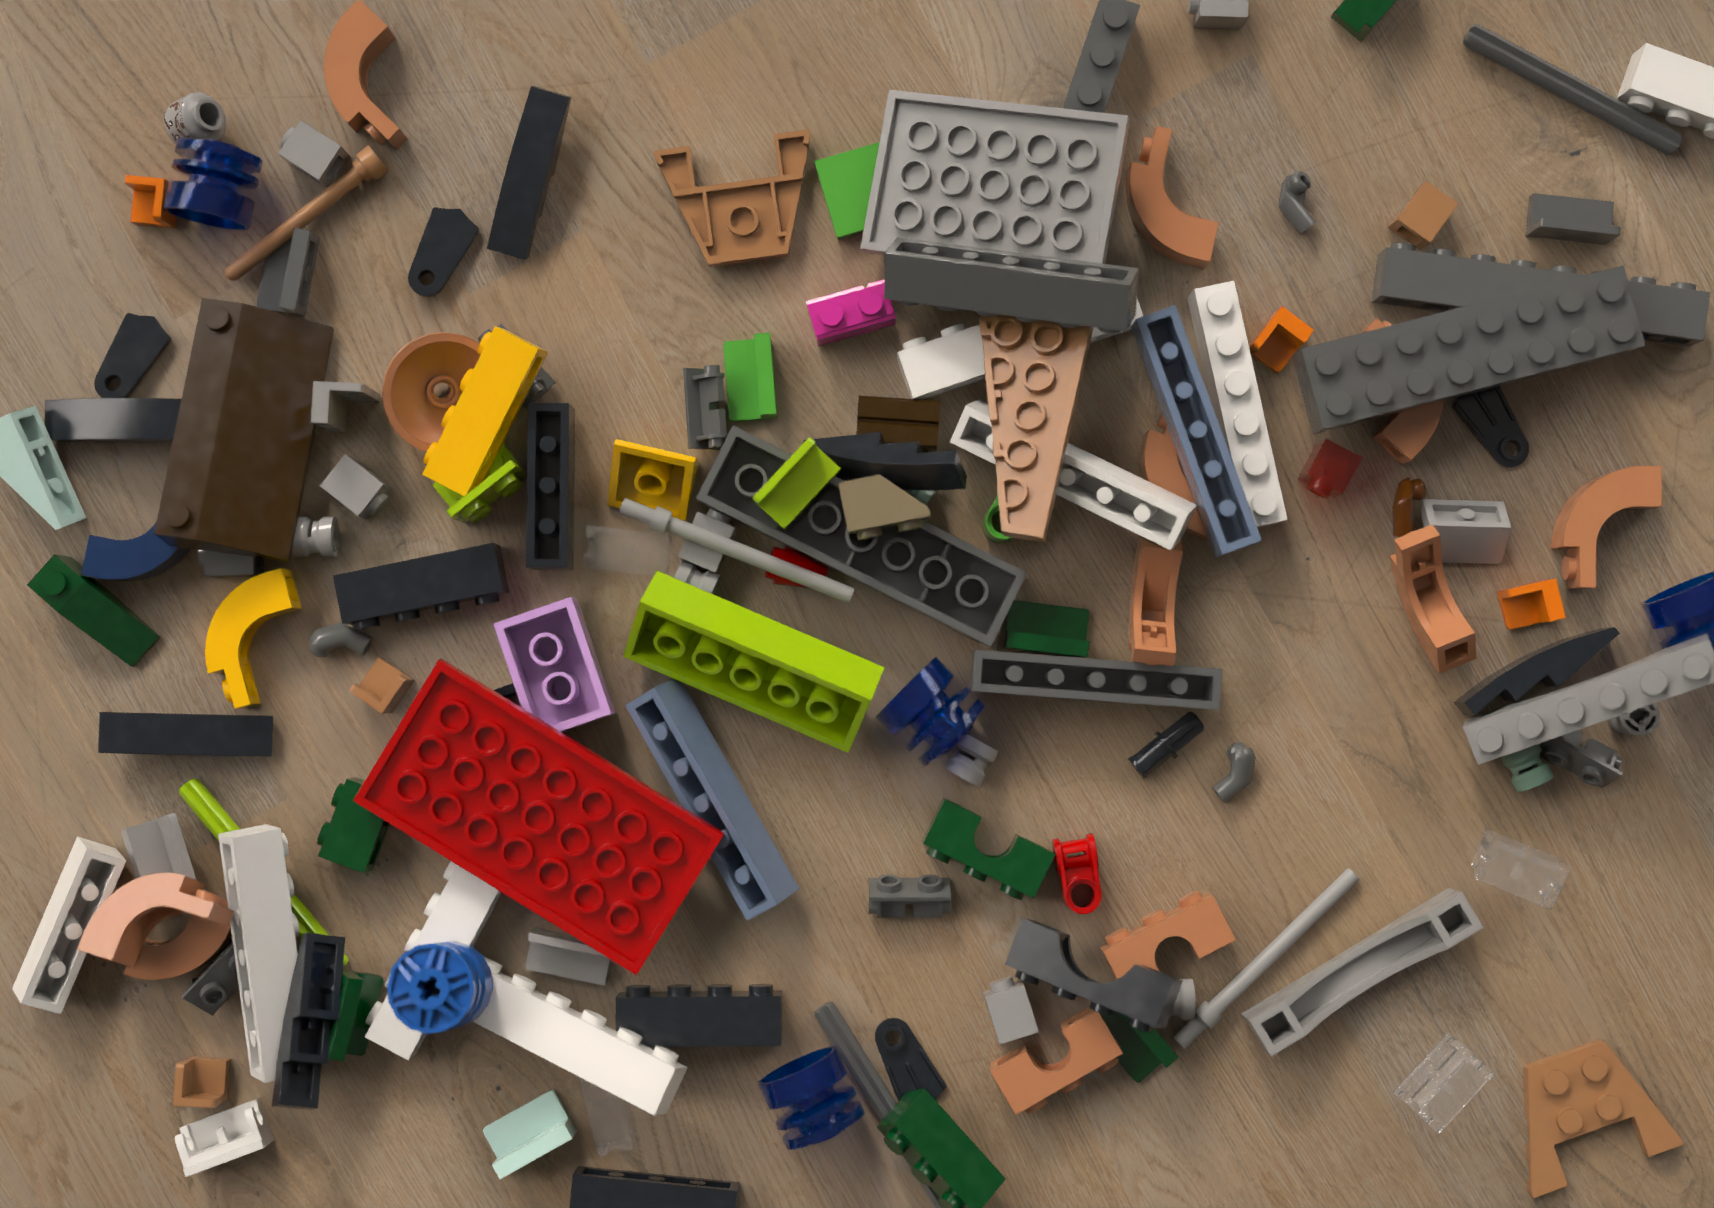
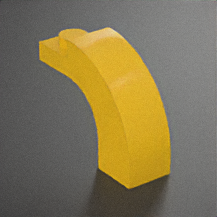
[205,568,302,709]

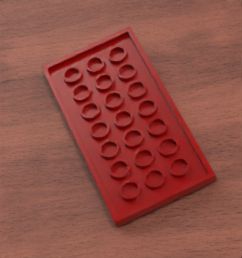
[353,658,724,975]

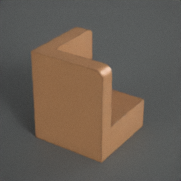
[1388,181,1459,251]
[349,657,415,714]
[173,1056,231,1108]

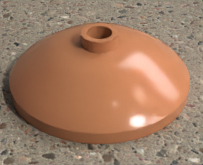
[382,332,480,452]

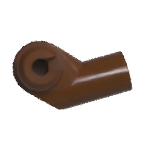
[1392,477,1426,537]

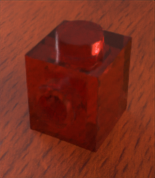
[1298,439,1362,499]

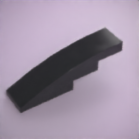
[487,86,572,260]
[44,398,181,443]
[803,432,967,491]
[1453,627,1620,715]
[98,712,273,757]
[272,932,345,1110]

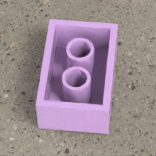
[493,597,616,732]

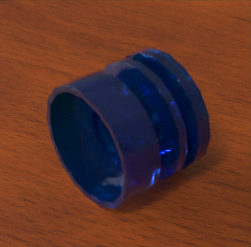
[163,138,263,230]
[1641,571,1714,650]
[875,656,985,766]
[758,1046,865,1150]

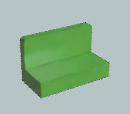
[723,332,778,422]

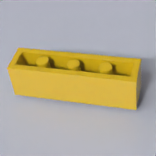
[422,326,548,496]

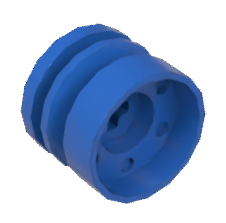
[387,941,493,1034]

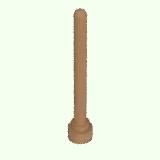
[225,145,389,281]

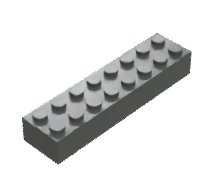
[1292,265,1646,434]
[696,425,1027,647]

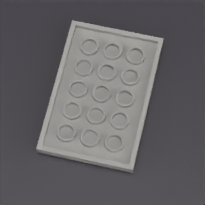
[860,90,1131,264]

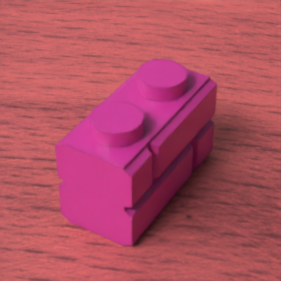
[806,279,896,347]

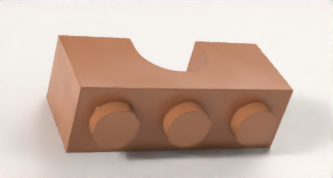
[1099,890,1236,980]
[990,1007,1123,1115]

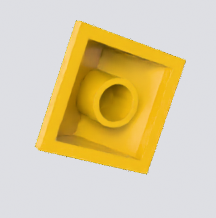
[607,439,700,522]

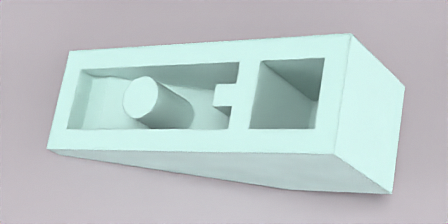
[0,406,86,530]

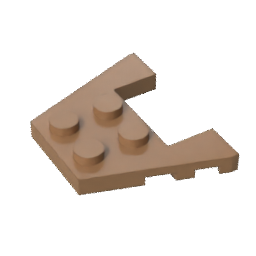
[654,129,811,267]
[1523,1039,1684,1198]

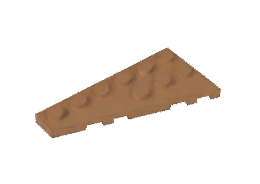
[980,314,1094,543]

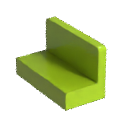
[753,437,841,530]

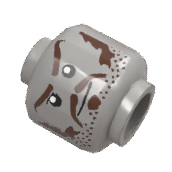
[164,92,226,151]

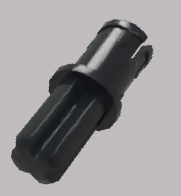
[1128,712,1205,779]

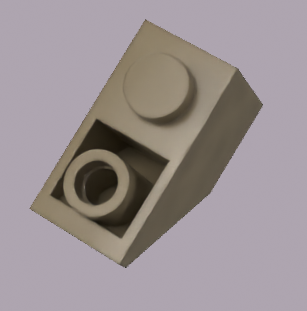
[838,475,931,540]

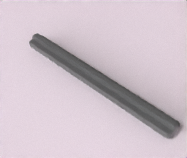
[1463,24,1683,155]
[815,1001,942,1208]

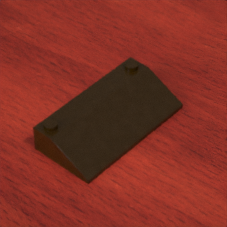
[154,298,334,561]

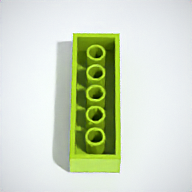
[623,571,885,753]

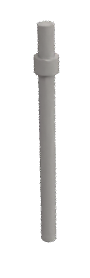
[619,498,855,603]
[1173,868,1360,1049]

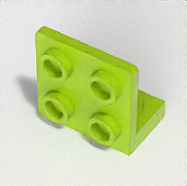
[433,443,527,524]

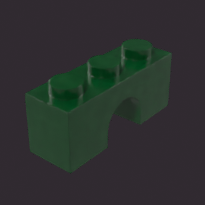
[922,797,1055,900]

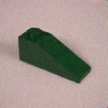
[27,554,161,667]

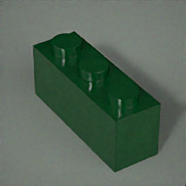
[877,1088,1006,1208]

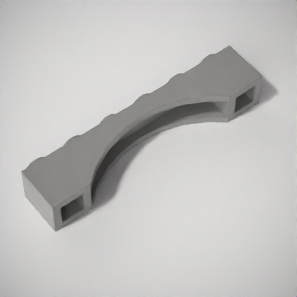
[1463,634,1714,765]
[1241,888,1484,1057]

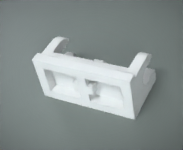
[175,1098,274,1177]

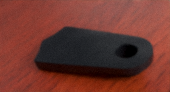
[408,207,479,297]
[94,313,172,398]
[1452,386,1529,468]
[875,1018,947,1102]

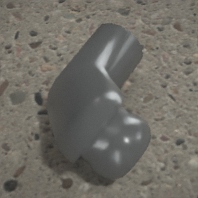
[1278,171,1316,235]
[309,622,373,658]
[1212,742,1256,803]

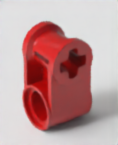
[1052,833,1102,914]

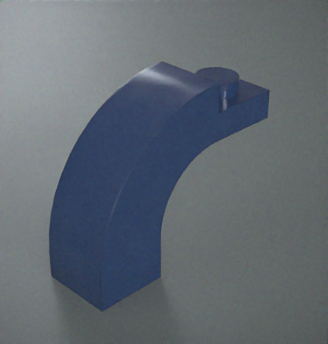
[81,521,191,581]

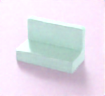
[483,1089,577,1179]

